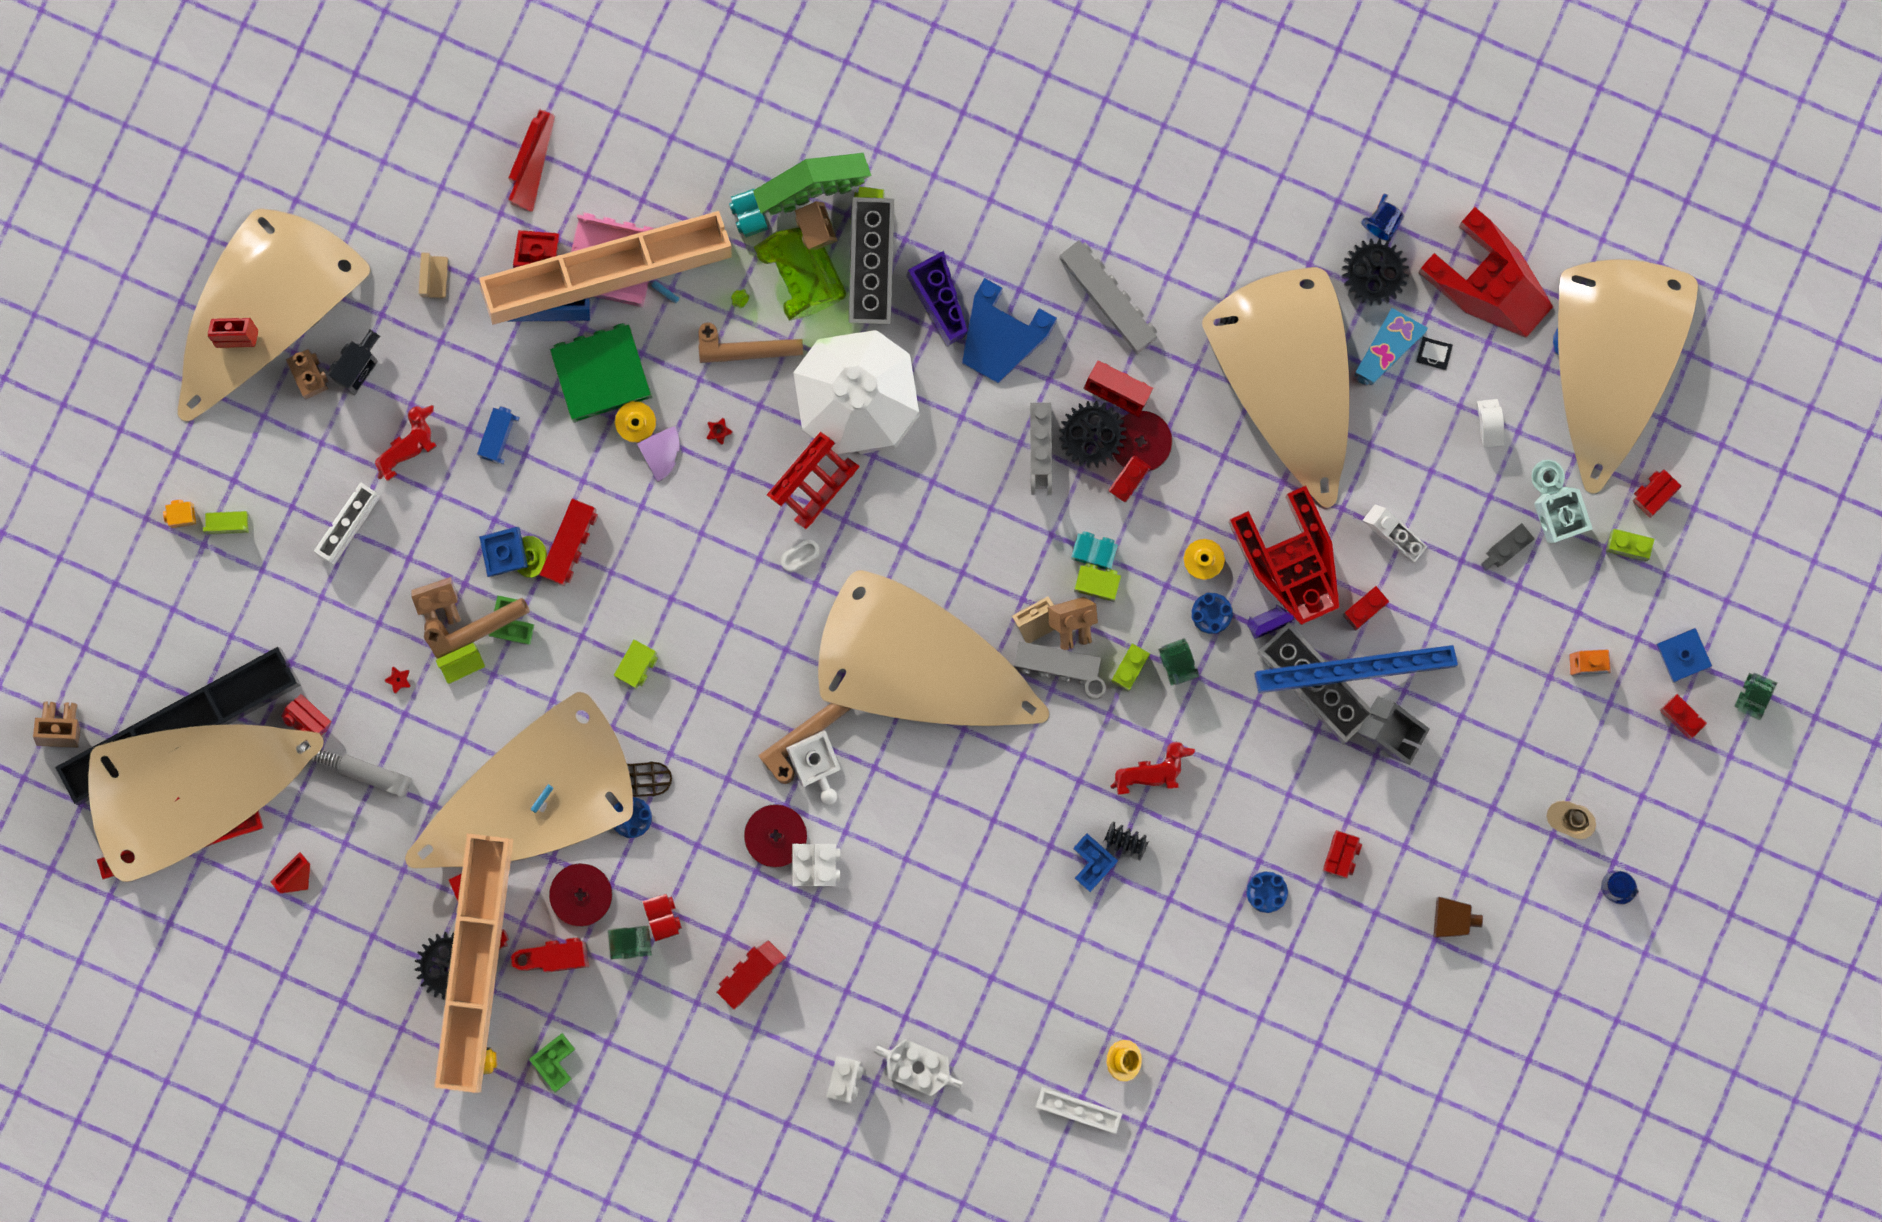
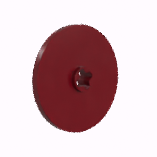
[1110,411,1173,472]
[744,804,807,867]
[549,863,612,927]

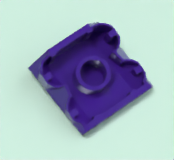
[1247,604,1294,639]

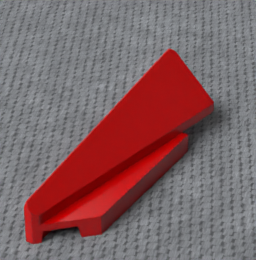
[508,109,555,212]

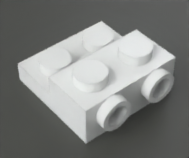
[792,844,840,887]

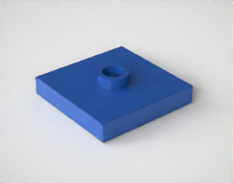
[479,527,528,577]
[1656,628,1712,683]

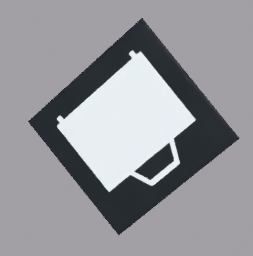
[1416,337,1453,370]

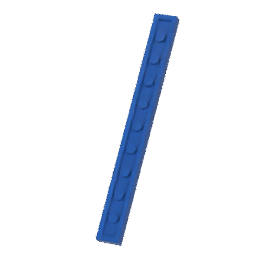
[1254,645,1458,694]

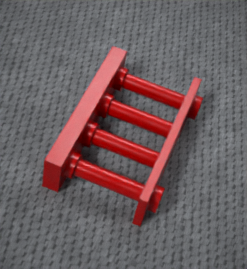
[767,431,860,529]

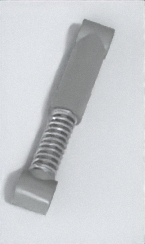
[296,741,412,798]

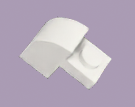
[1477,399,1504,448]

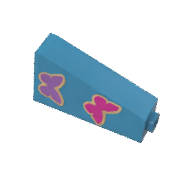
[1354,308,1428,386]

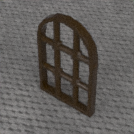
[627,761,672,797]

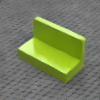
[203,511,249,535]
[435,643,485,684]

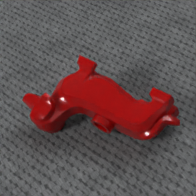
[375,405,437,481]
[1110,742,1195,795]

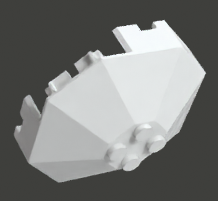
[793,330,919,454]

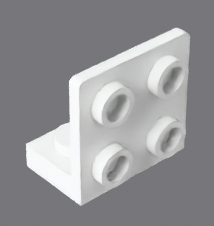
[826,1056,864,1103]

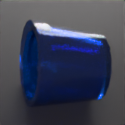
[1361,193,1404,242]
[1601,870,1639,904]

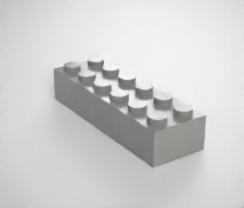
[848,197,894,324]
[1257,623,1371,745]

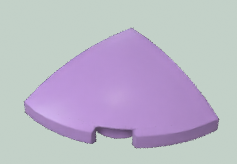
[637,426,680,482]

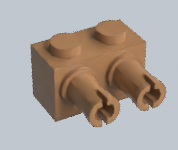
[795,201,837,250]
[286,349,329,399]
[411,577,461,625]
[1047,597,1098,650]
[33,701,80,748]

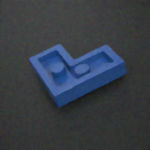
[1073,833,1118,892]

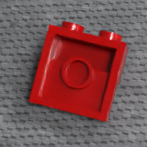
[513,230,560,268]

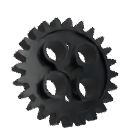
[1341,238,1409,306]
[1059,401,1127,469]
[415,932,454,1000]

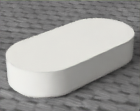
[781,540,820,572]

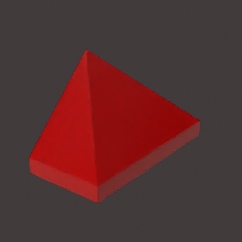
[270,852,310,894]

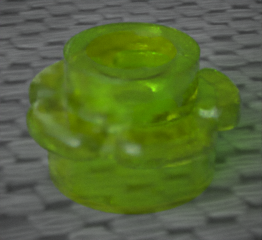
[731,289,750,309]

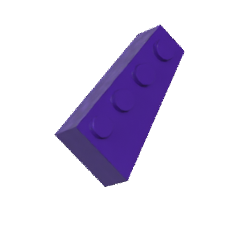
[906,251,967,346]

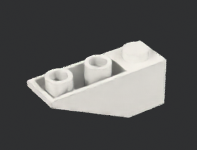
[1362,504,1427,562]

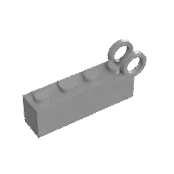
[1030,403,1052,495]
[1014,641,1106,700]

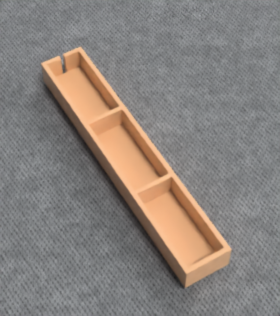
[479,211,732,325]
[434,834,513,1093]

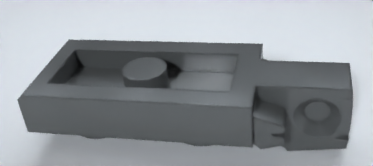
[1481,523,1535,570]

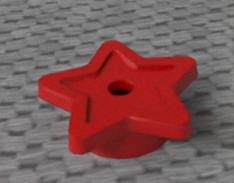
[706,418,733,445]
[384,667,411,694]

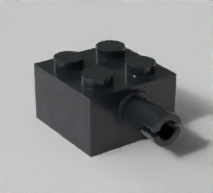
[329,329,381,395]

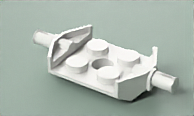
[874,1039,963,1096]

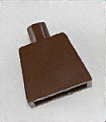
[1433,897,1483,938]

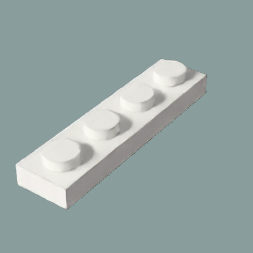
[1036,1087,1122,1134]

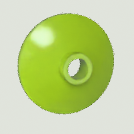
[517,536,547,578]

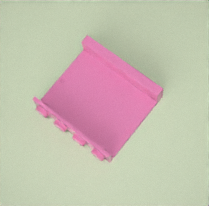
[571,213,655,307]

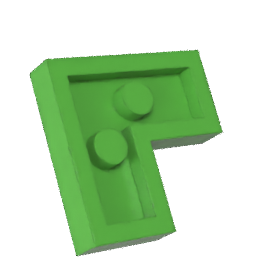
[489,595,535,645]
[529,1033,576,1093]

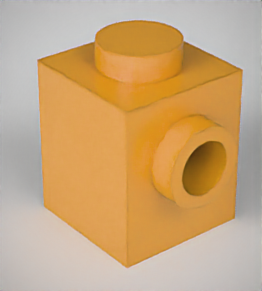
[163,500,196,528]

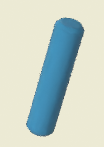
[651,281,679,303]
[531,784,553,813]

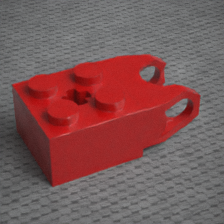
[511,937,589,973]

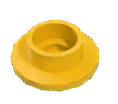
[615,401,656,443]
[1183,539,1225,580]
[1106,1040,1142,1082]

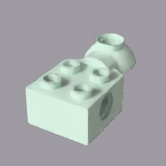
[1531,460,1593,543]

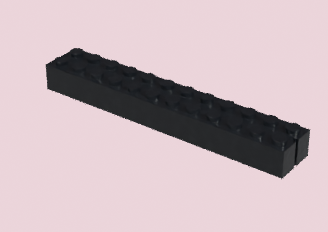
[55,647,301,806]

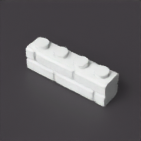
[314,482,381,565]

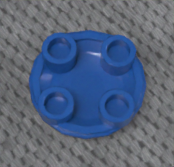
[1191,593,1233,634]
[614,797,652,838]
[1246,871,1288,913]

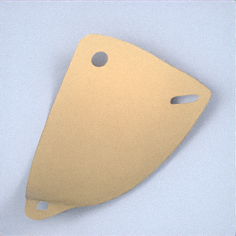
[178,209,370,421]
[1558,259,1698,493]
[1202,267,1349,508]
[818,570,1049,726]
[405,692,633,868]
[88,725,324,882]

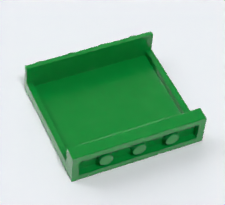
[550,323,652,423]

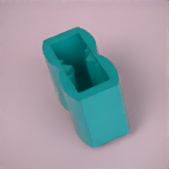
[729,189,769,238]
[1071,531,1118,570]

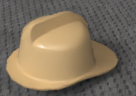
[1546,800,1596,839]

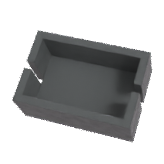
[1358,696,1430,765]

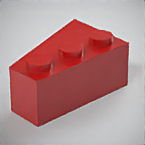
[716,940,786,1010]

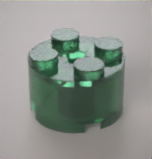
[1158,638,1199,686]
[1734,672,1778,721]
[608,926,652,960]

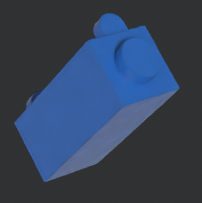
[477,406,520,464]

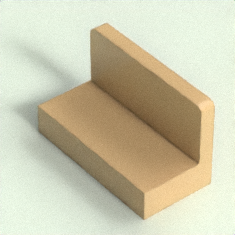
[419,253,448,298]
[1012,596,1054,643]

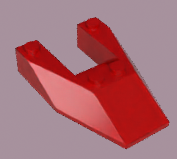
[1418,207,1554,338]
[1228,485,1340,625]

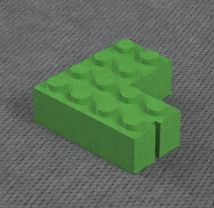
[753,153,872,215]

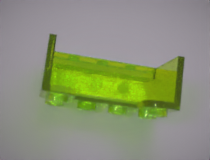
[754,227,846,321]

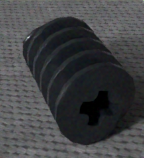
[1102,821,1149,861]

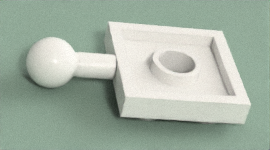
[786,731,841,805]

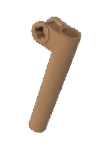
[699,322,803,363]
[424,598,530,659]
[758,703,852,784]

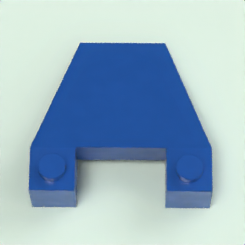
[962,278,1057,383]

